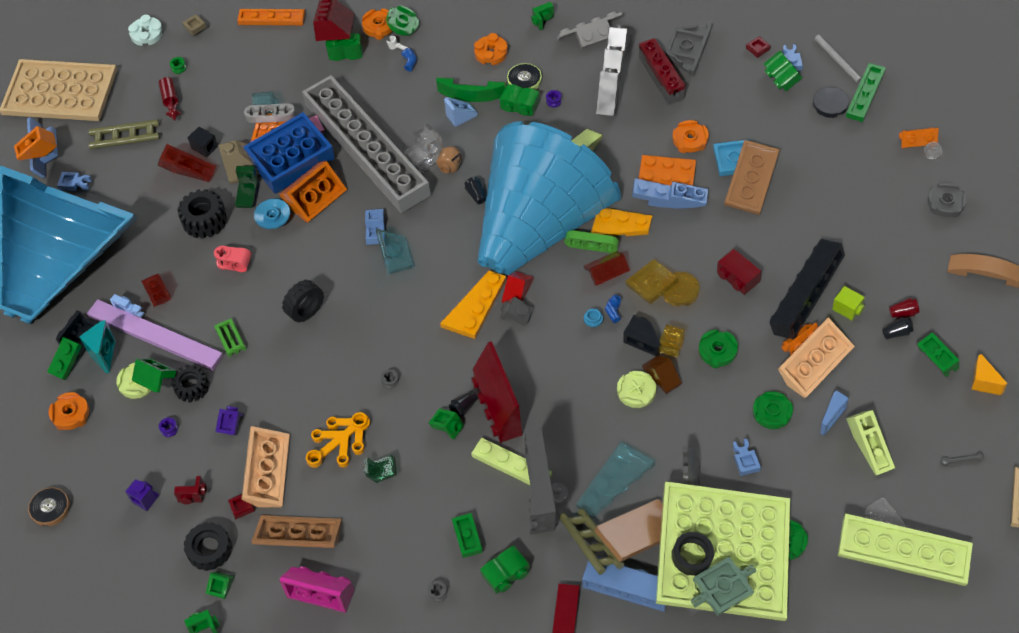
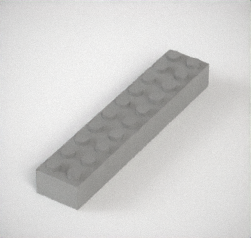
[302,75,431,213]

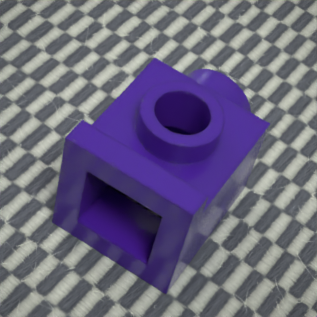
[125,479,160,511]

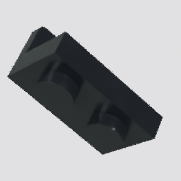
[56,310,97,357]

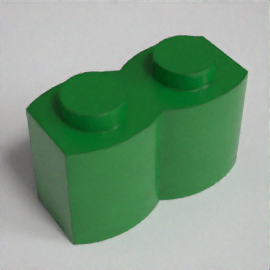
[326,33,363,61]
[764,51,802,91]
[499,84,540,116]
[480,545,530,594]

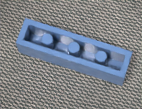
[582,557,667,612]

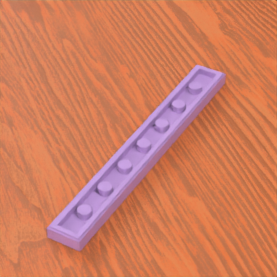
[87,299,223,371]

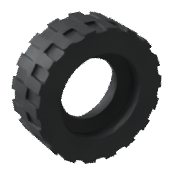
[282,279,324,323]
[183,522,232,571]

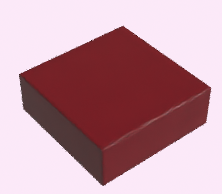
[746,36,771,58]
[228,494,255,519]

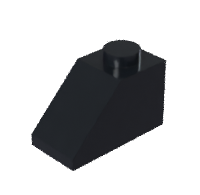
[623,315,660,356]

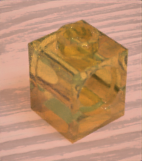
[660,324,685,357]

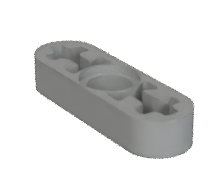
[244,104,296,123]

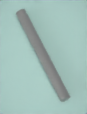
[814,35,862,84]

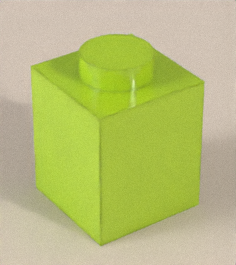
[832,286,865,321]

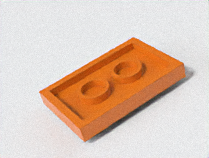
[639,155,696,186]

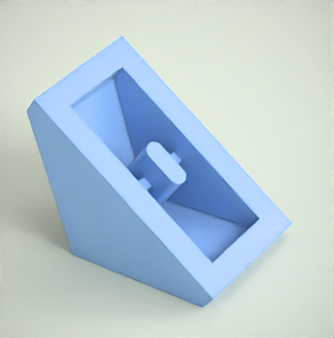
[444,97,478,127]

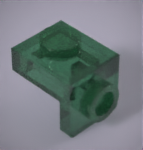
[363,455,397,483]

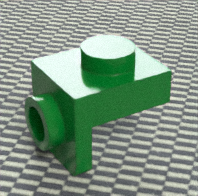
[184,610,220,633]

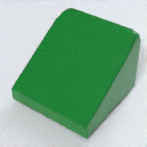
[205,572,234,599]

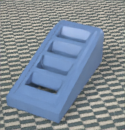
[820,390,849,436]

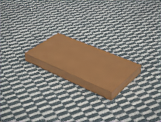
[724,140,780,215]
[594,499,663,562]

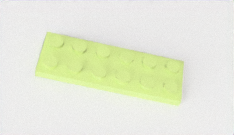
[837,513,973,586]

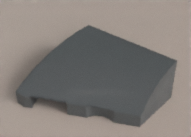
[683,446,700,486]

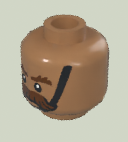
[436,146,462,173]

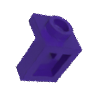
[215,406,244,435]

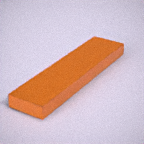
[237,9,306,26]

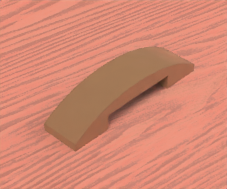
[947,254,1019,288]

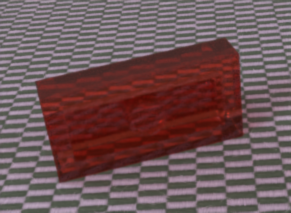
[584,252,630,286]

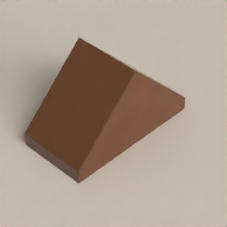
[642,355,682,394]

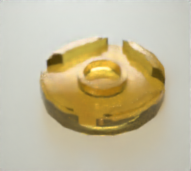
[661,272,699,307]

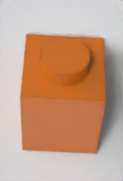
[14,126,57,160]

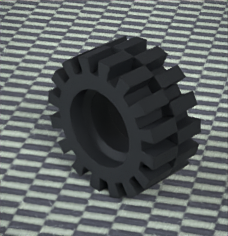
[171,365,209,403]

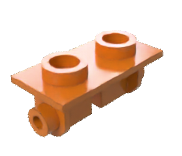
[899,127,939,148]
[781,323,818,356]

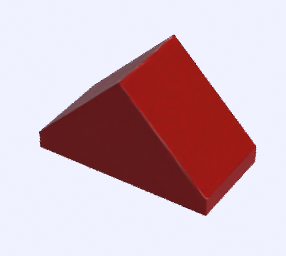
[502,271,534,303]

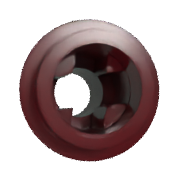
[889,298,920,318]

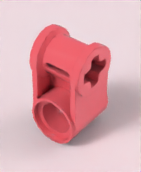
[214,246,252,272]

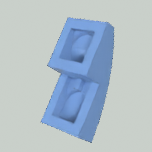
[365,209,385,245]

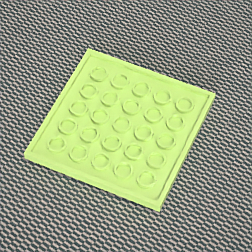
[656,481,790,621]

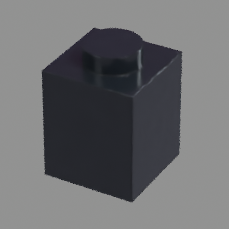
[187,126,218,158]

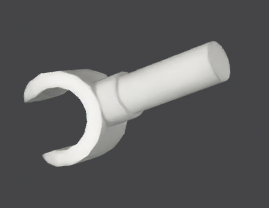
[387,36,408,50]

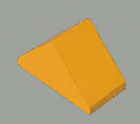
[971,354,1007,395]

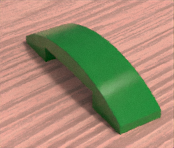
[436,78,506,102]

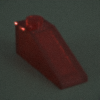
[157,144,216,182]

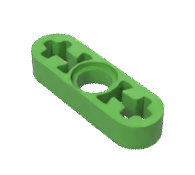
[564,230,619,253]

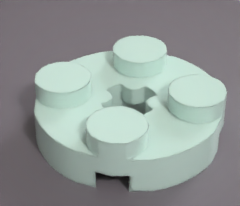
[128,15,163,46]

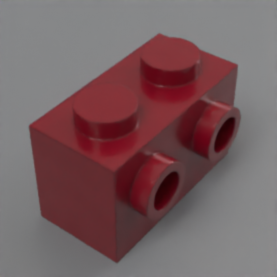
[717,249,762,295]

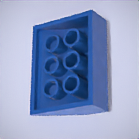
[243,112,335,194]

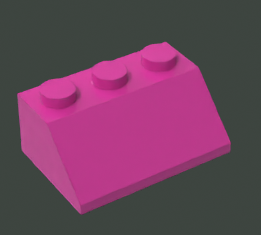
[279,566,354,613]

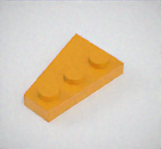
[591,208,652,236]

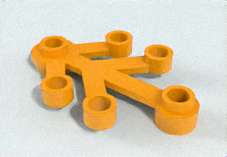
[306,412,370,468]

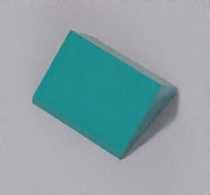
[80,320,116,373]

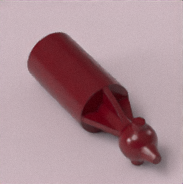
[158,77,180,121]

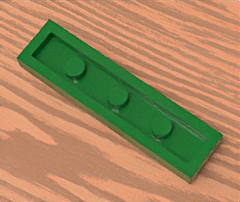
[846,63,886,122]

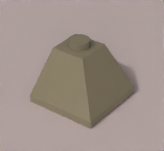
[218,140,261,184]

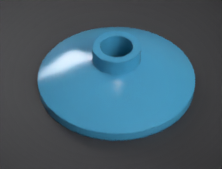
[254,199,290,229]

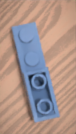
[631,178,708,208]

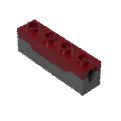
[639,38,685,105]

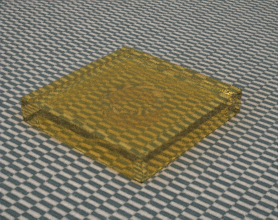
[625,259,679,305]

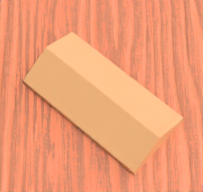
[778,318,855,398]
[242,426,290,508]

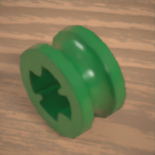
[169,57,186,74]

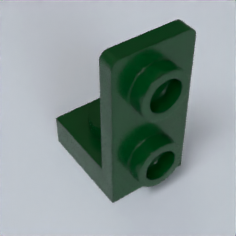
[235,166,258,208]

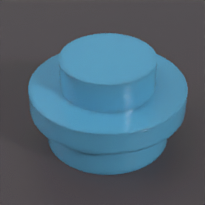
[584,309,603,327]

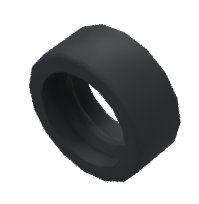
[671,532,714,576]

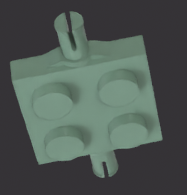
[691,557,756,616]

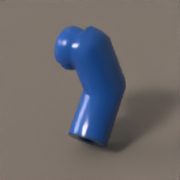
[401,48,417,72]
[605,295,621,323]

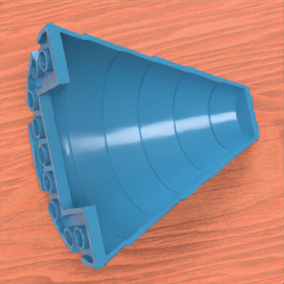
[477,121,621,275]
[0,165,137,324]

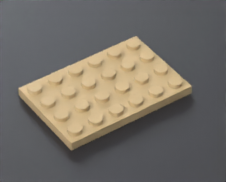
[0,59,118,121]

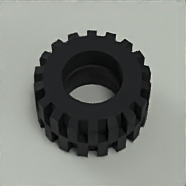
[177,189,227,239]

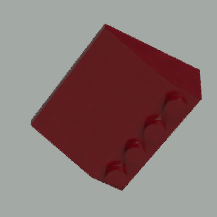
[471,341,522,443]

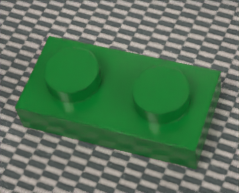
[47,337,82,380]
[451,513,483,558]

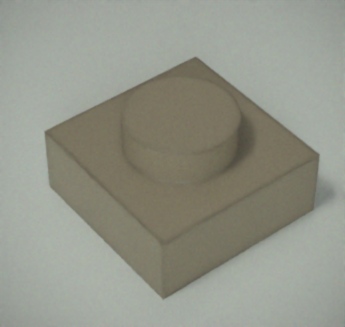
[182,14,206,36]

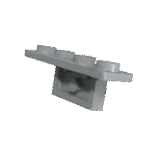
[557,11,622,49]

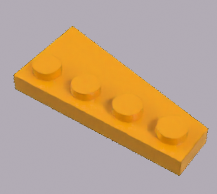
[440,271,506,339]

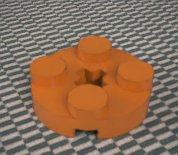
[362,8,392,40]
[474,33,508,65]
[672,120,709,153]
[48,392,89,430]

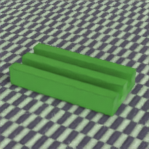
[214,318,246,357]

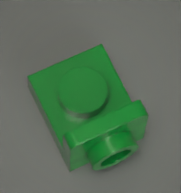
[531,2,554,30]
[428,408,464,439]

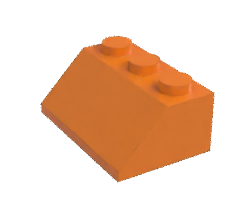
[279,161,347,222]

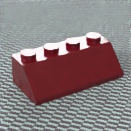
[313,0,355,41]

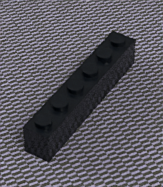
[769,239,845,340]

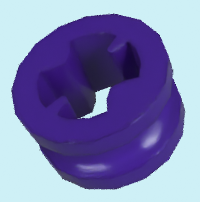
[546,90,562,108]
[158,418,178,437]

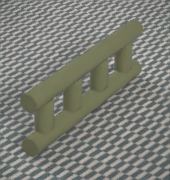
[89,119,160,149]
[559,508,624,575]

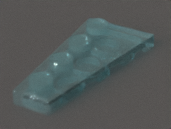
[576,442,655,517]

